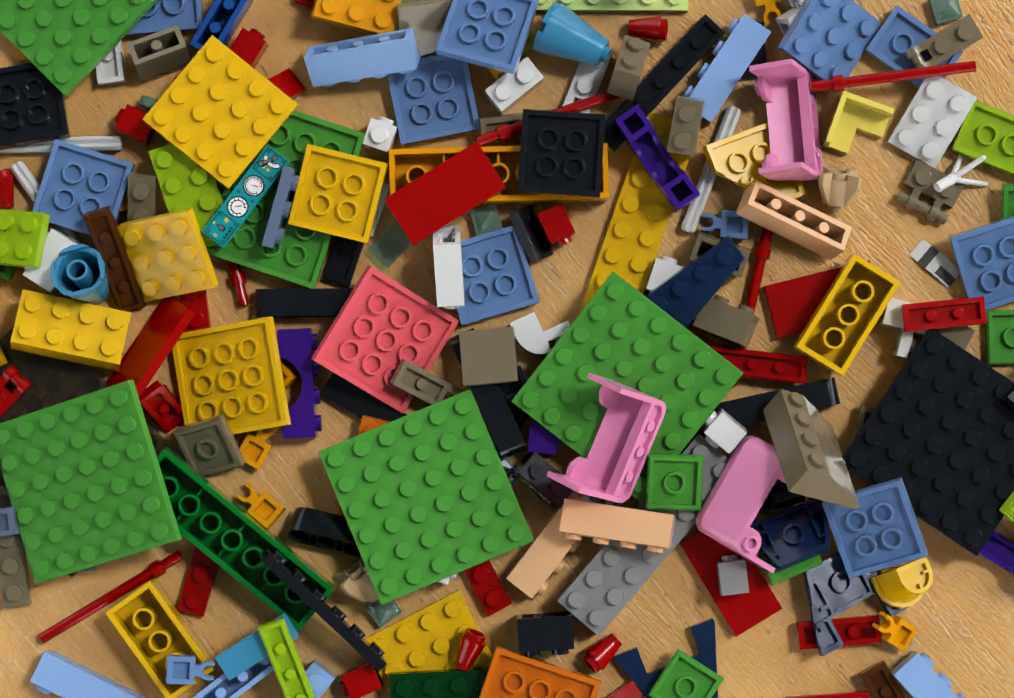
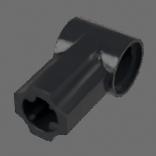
[758,483,805,514]

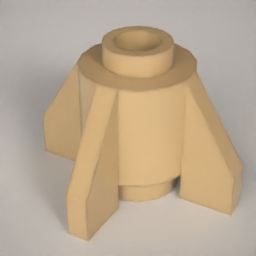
[816,166,862,210]
[335,558,379,603]

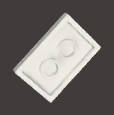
[888,76,977,168]

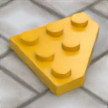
[702,122,806,199]

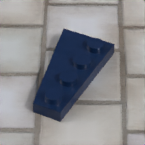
[645,235,745,328]

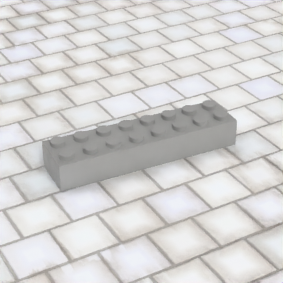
[557,434,729,636]

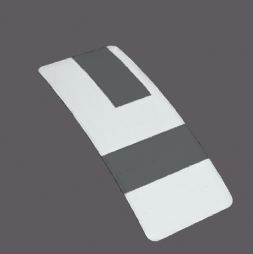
[910,239,960,287]

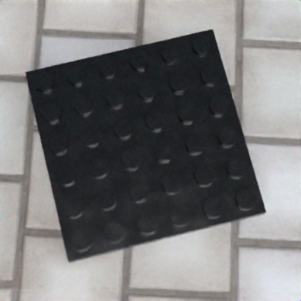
[842,329,1014,556]

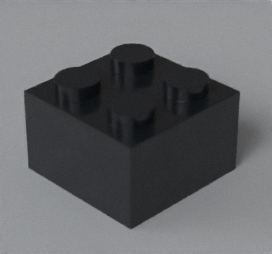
[517,611,574,657]

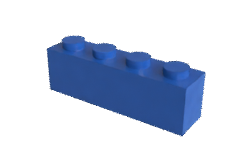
[190,0,254,51]

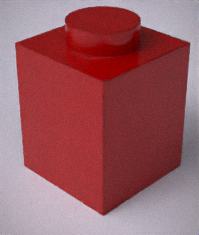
[230,28,268,69]
[115,104,155,146]
[537,203,576,248]
[339,662,384,698]

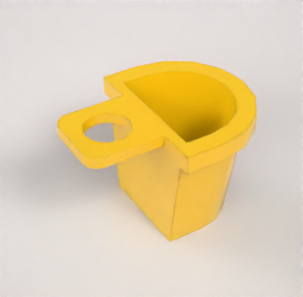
[871,557,933,608]

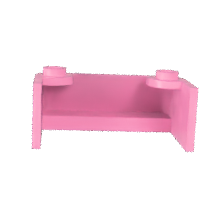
[749,58,823,181]
[547,373,666,503]
[696,436,786,573]

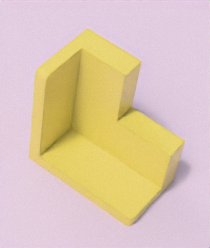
[821,91,895,155]

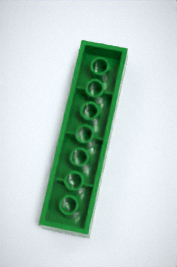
[157,447,335,631]

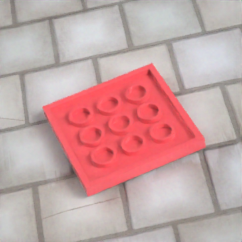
[311,265,459,413]

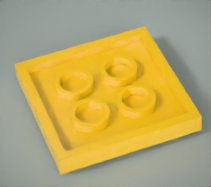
[288,144,388,244]
[118,208,219,302]

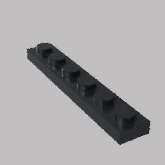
[604,14,725,152]
[259,547,387,671]

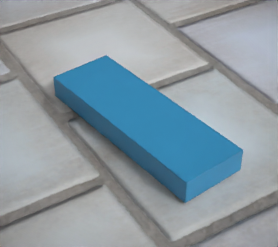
[215,612,300,681]

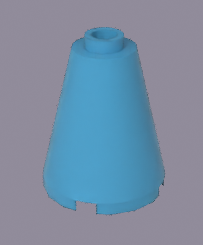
[533,1,612,66]
[51,244,109,305]

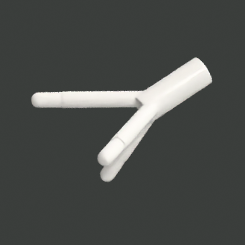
[933,154,988,193]

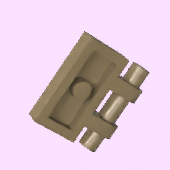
[896,159,965,225]

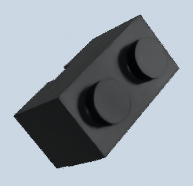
[511,452,574,509]

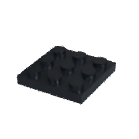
[0,63,70,150]
[518,109,606,198]

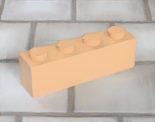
[736,180,852,260]
[506,492,584,598]
[559,498,675,554]

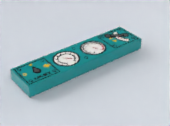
[201,145,289,249]

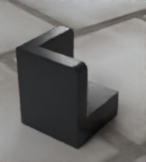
[499,365,527,401]

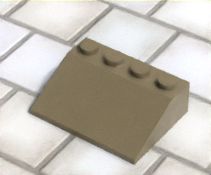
[763,389,860,510]

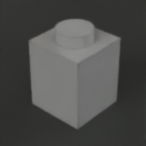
[716,554,749,596]

